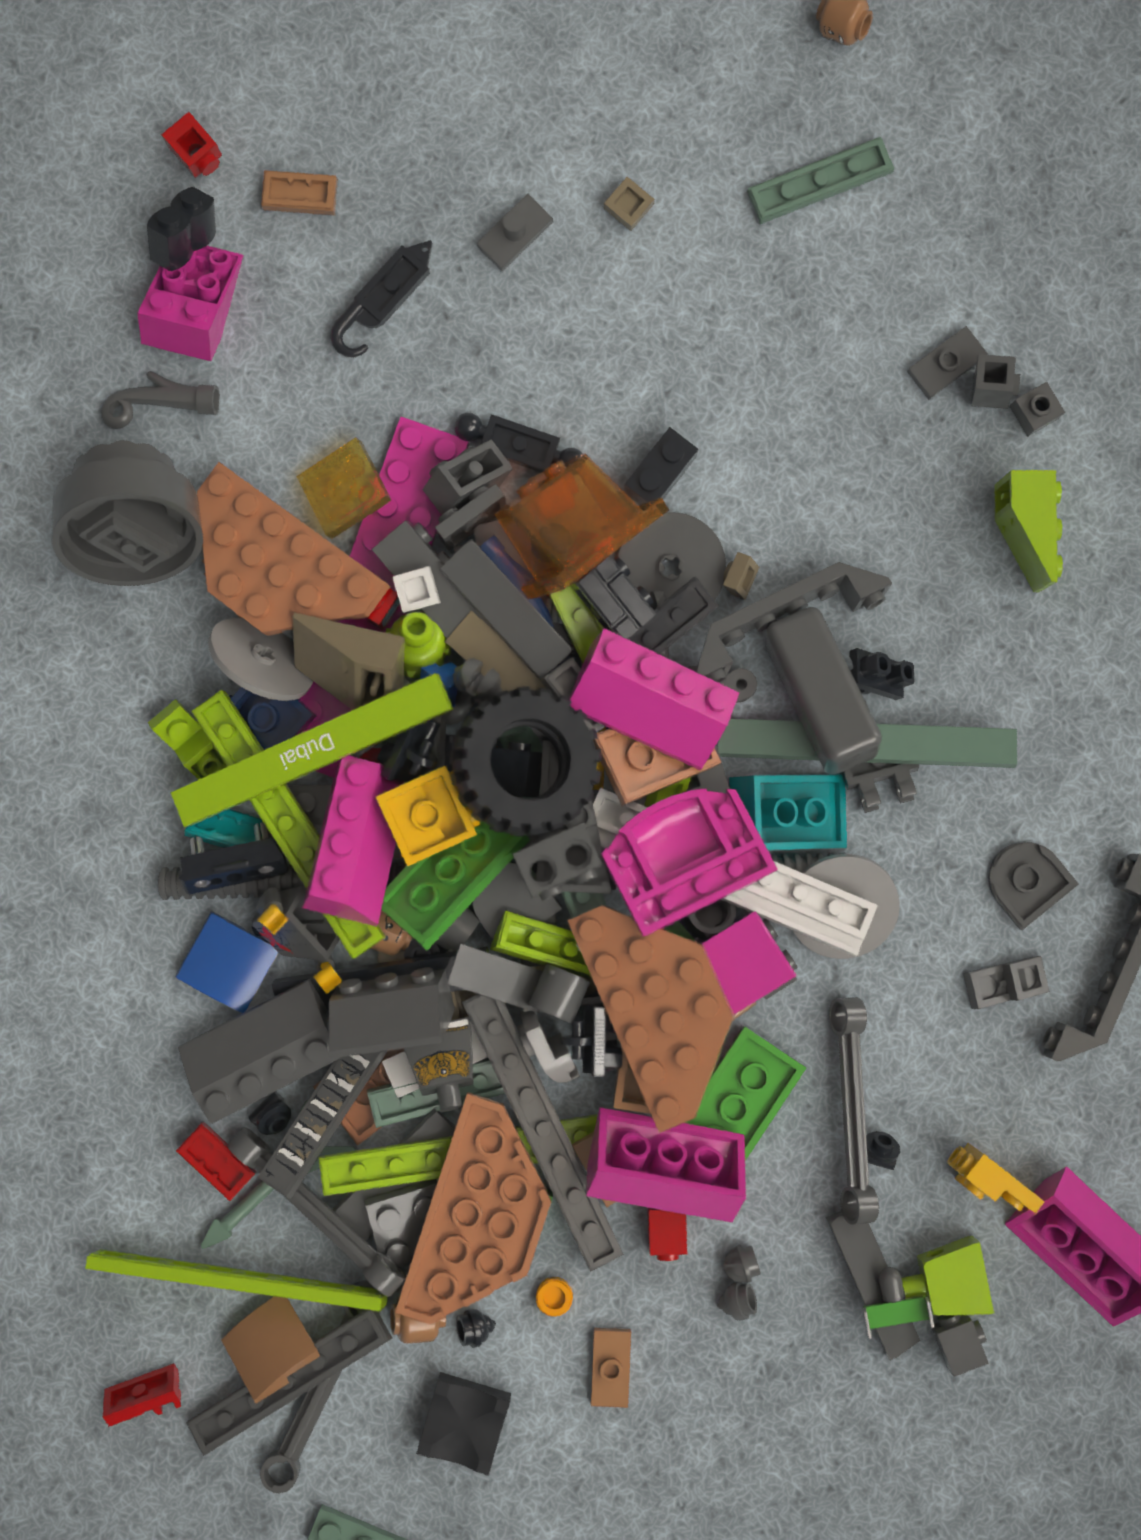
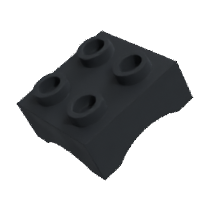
[416,1372,511,1476]

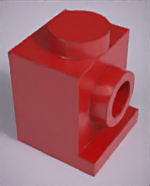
[161,112,222,178]

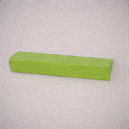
[490,911,593,980]

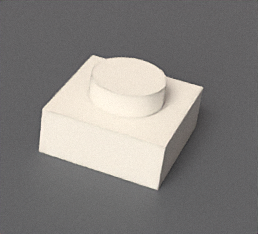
[393,566,441,613]

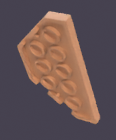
[197,462,391,636]
[568,905,735,1133]
[395,1092,551,1325]

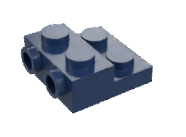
[229,687,317,750]

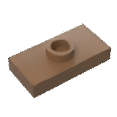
[261,170,338,215]
[591,1328,631,1408]

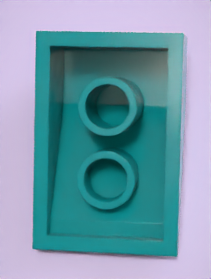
[729,775,847,850]

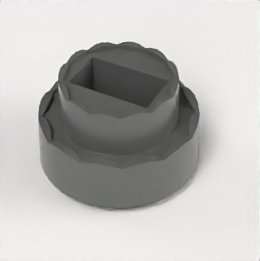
[52,440,203,586]

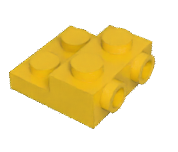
[376,765,480,867]
[947,1143,1045,1214]

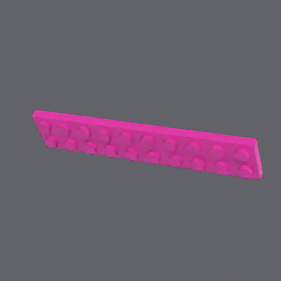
[299,416,469,778]

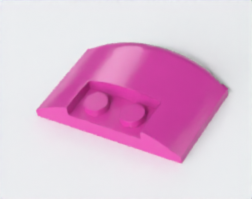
[601,788,778,937]

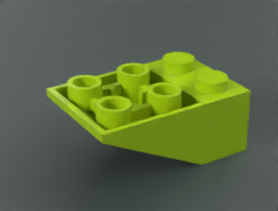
[994,470,1063,593]

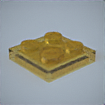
[297,437,392,539]

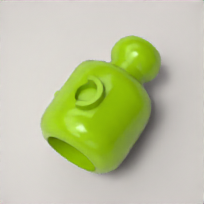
[385,612,452,679]

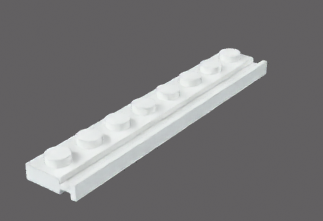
[593,788,878,957]

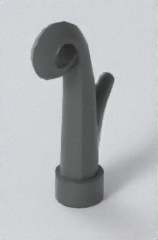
[101,371,220,429]

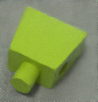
[902,1235,994,1315]

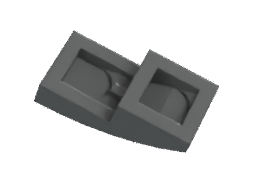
[963,956,1050,1009]

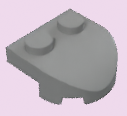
[517,1010,580,1083]

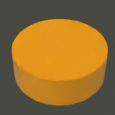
[536,1277,573,1317]

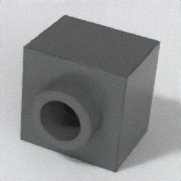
[1009,381,1066,437]

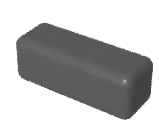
[765,607,882,775]

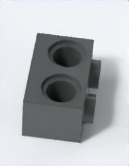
[513,823,602,901]

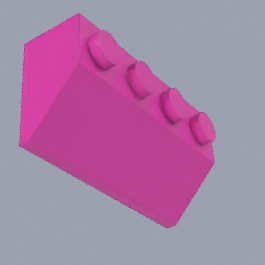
[569,629,739,770]
[303,756,404,926]
[586,1107,746,1223]
[1005,1166,1141,1327]

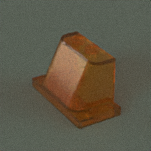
[494,453,669,600]

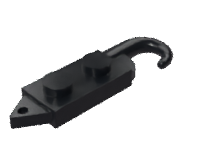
[330,240,433,358]

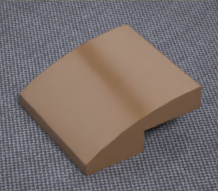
[221,1296,320,1404]

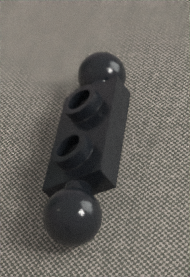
[454,412,586,477]

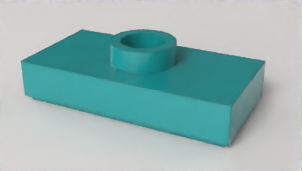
[184,809,264,848]

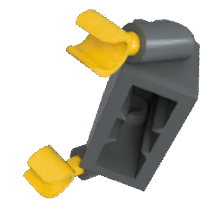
[252,886,342,994]

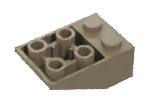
[293,613,405,710]

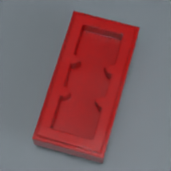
[176,1121,257,1201]

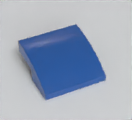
[175,911,278,1013]

